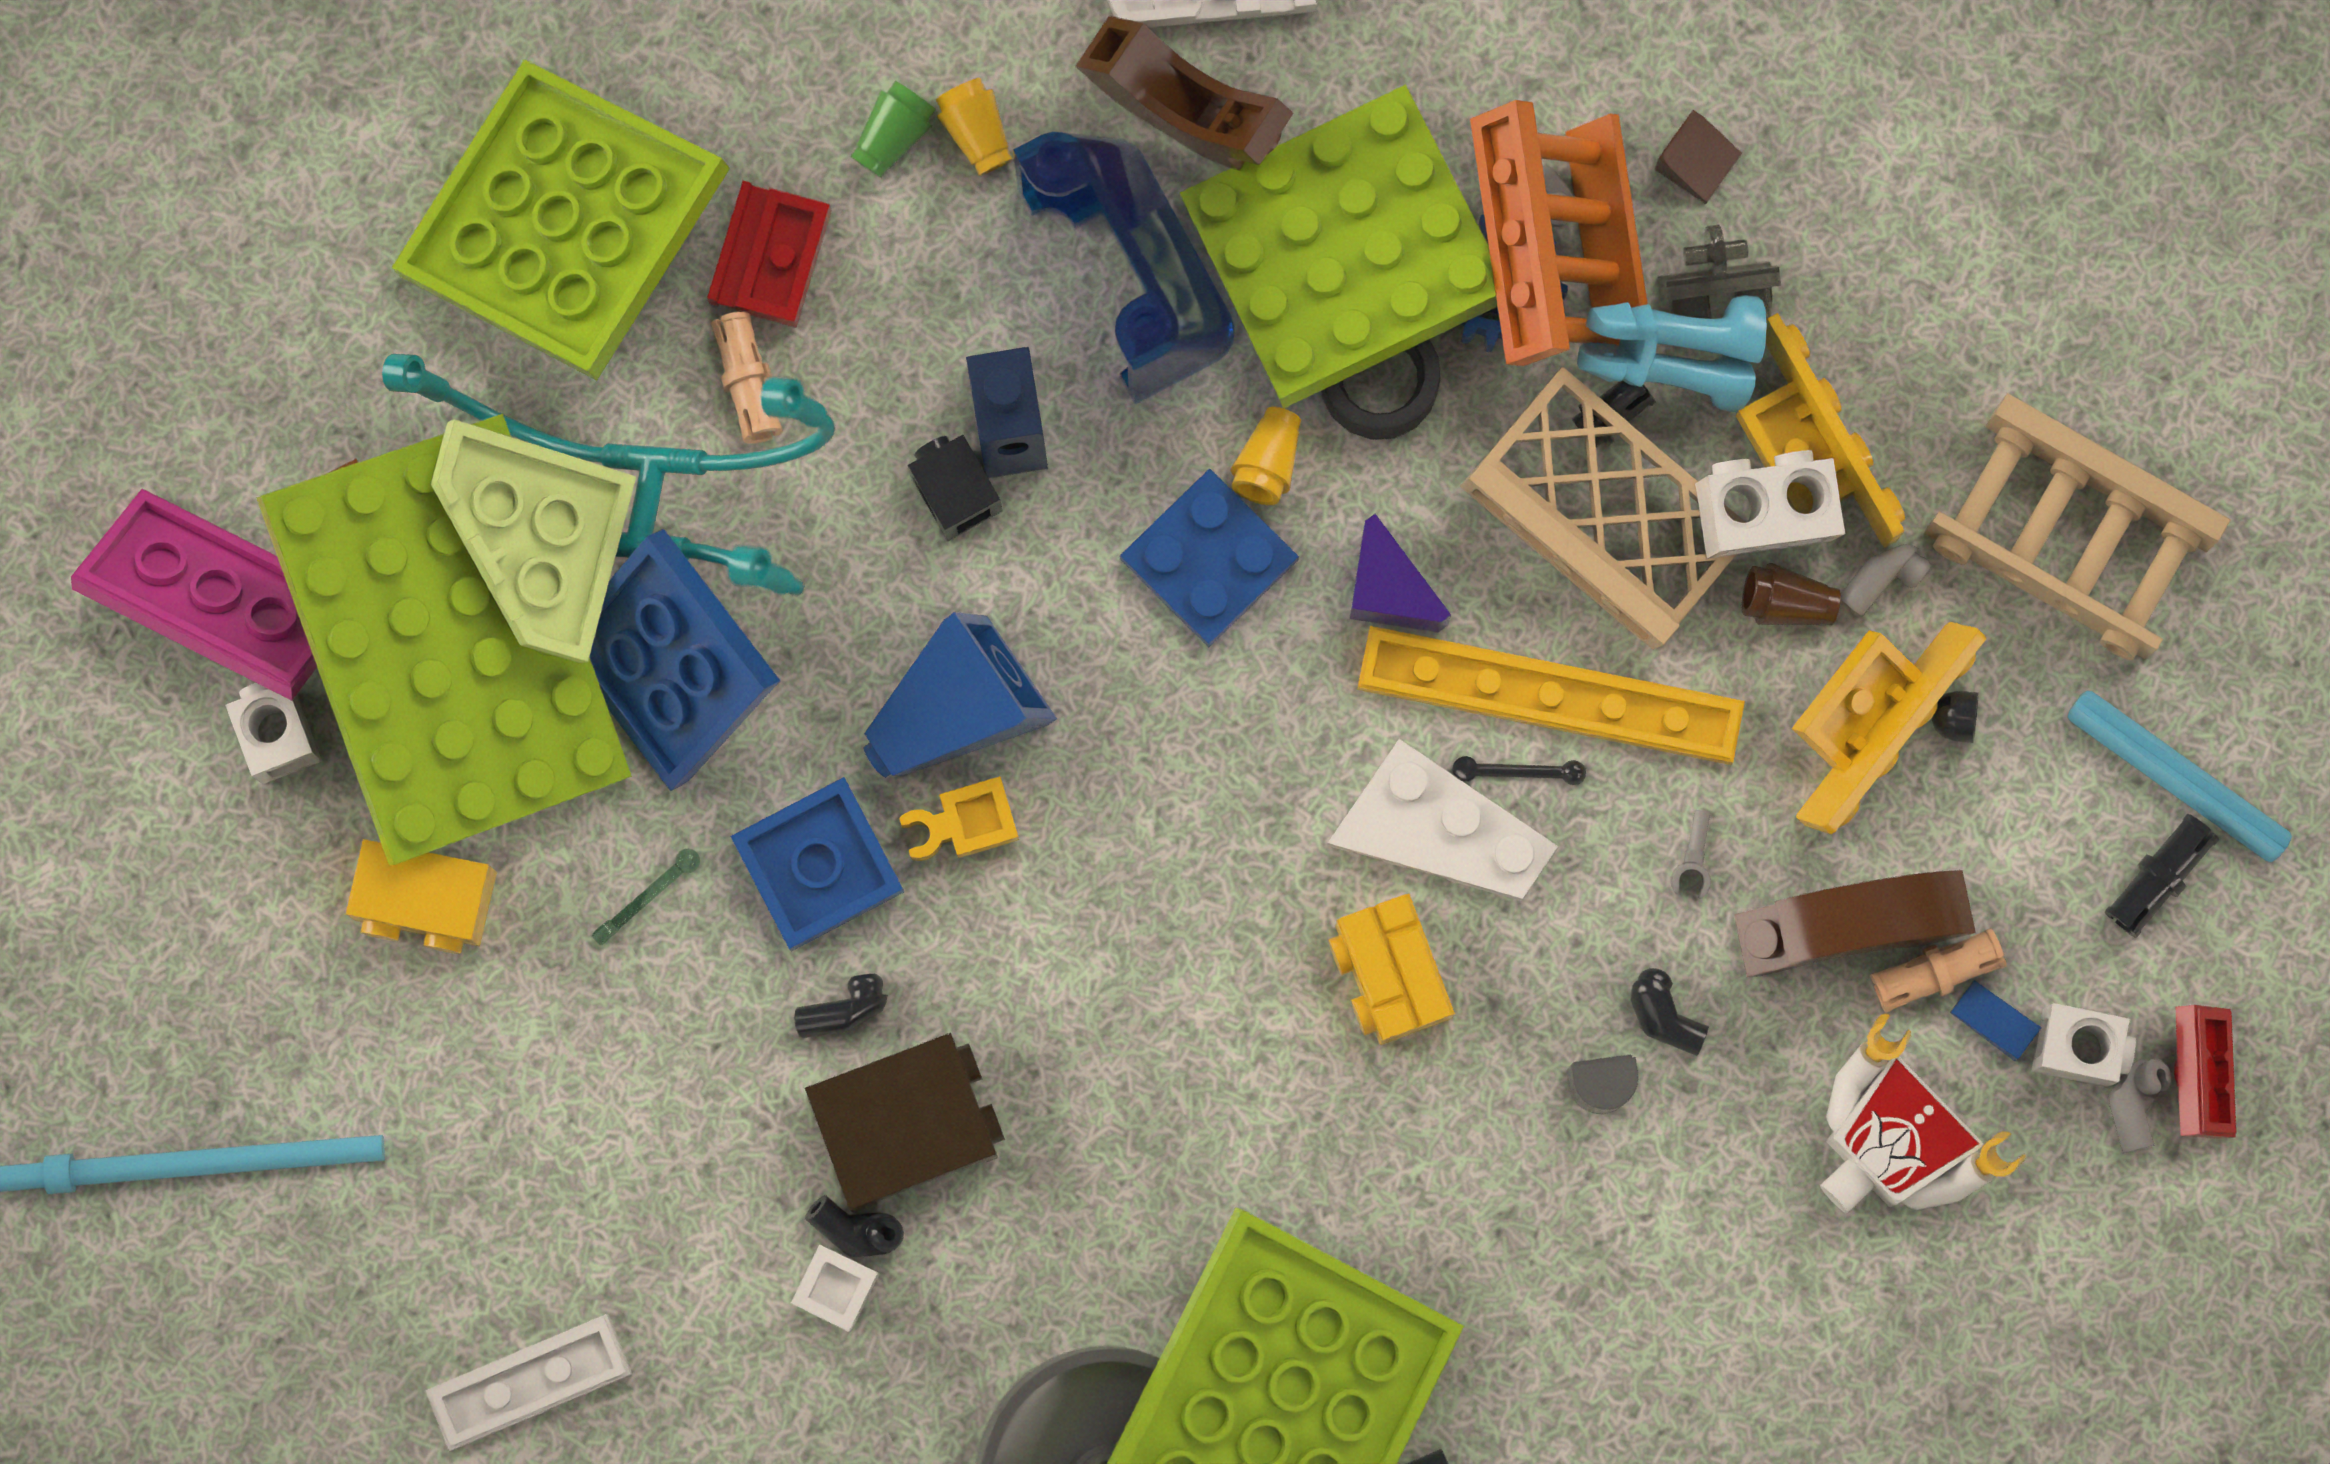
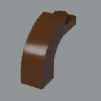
[1075,16,1294,171]
[1734,870,1976,977]

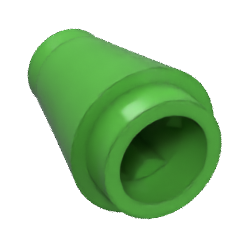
[850,81,936,178]

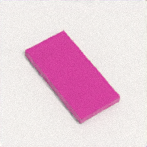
[71,489,317,701]

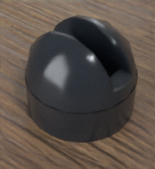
[1932,691,1979,743]

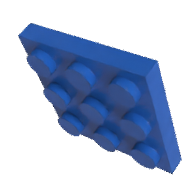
[589,529,781,791]

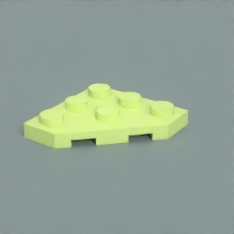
[431,419,636,663]

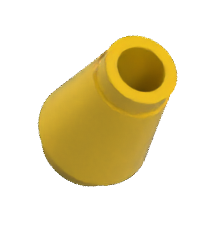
[935,78,1013,176]
[1230,406,1302,505]

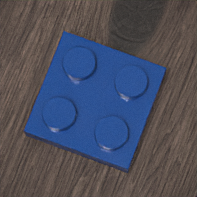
[1120,468,1299,648]
[730,777,904,952]

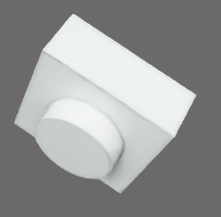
[791,1244,879,1332]

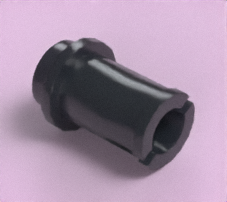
[1572,381,1656,448]

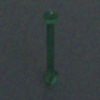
[592,848,700,946]

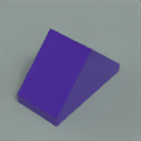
[1349,514,1451,633]

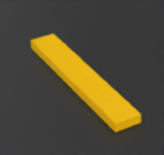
[1357,626,1745,765]

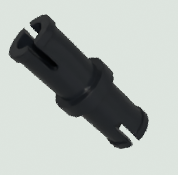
[2105,814,2219,938]

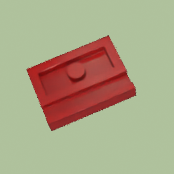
[707,180,832,328]

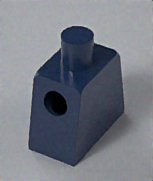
[966,347,1048,478]

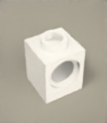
[225,683,322,784]
[2031,1003,2136,1087]

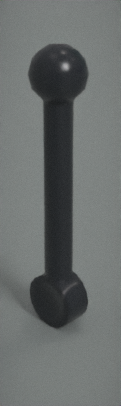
[1452,756,1586,785]

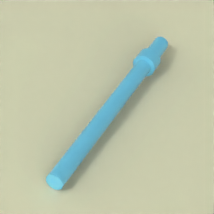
[0,1135,385,1194]

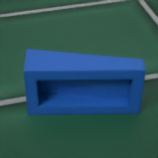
[1950,980,2042,1061]

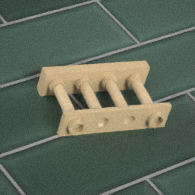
[1924,393,2231,660]

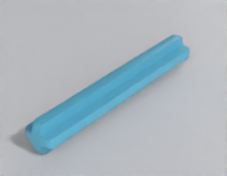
[2068,690,2292,862]

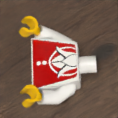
[1820,1014,2026,1214]

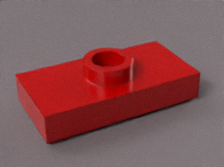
[2174,1005,2237,1139]

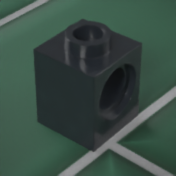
[908,435,1002,542]

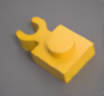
[899,776,1019,861]

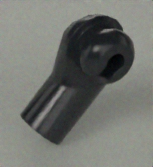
[1630,968,1709,1056]
[794,974,888,1038]
[805,1195,904,1257]

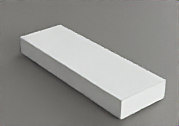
[425,1314,633,1451]

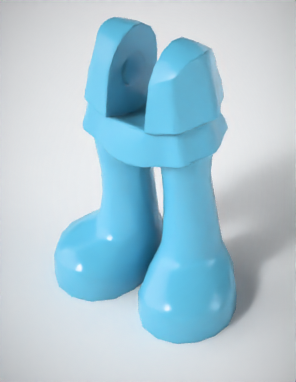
[1577,295,1767,412]

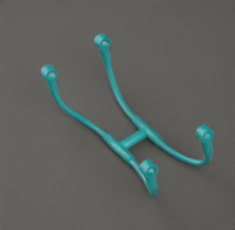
[382,354,835,595]

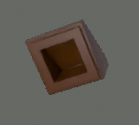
[1654,110,1742,204]

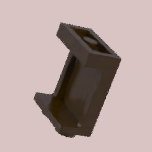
[805,1033,1005,1213]

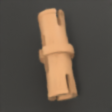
[711,312,783,444]
[1870,928,2007,1013]

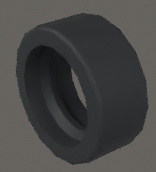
[1321,339,1441,440]

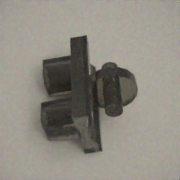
[1657,224,1781,319]

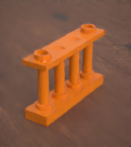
[1470,100,1648,366]

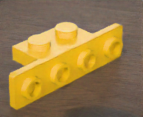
[1736,313,1905,548]
[1791,622,1986,834]

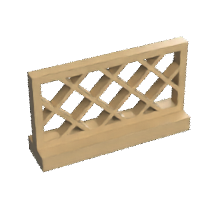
[1460,366,1746,650]

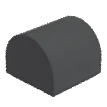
[1566,1054,1638,1114]

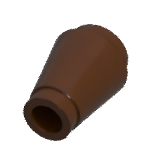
[1741,562,1841,626]

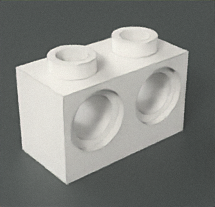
[1695,450,1845,559]

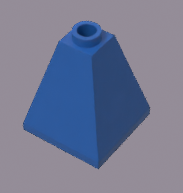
[863,612,1057,778]

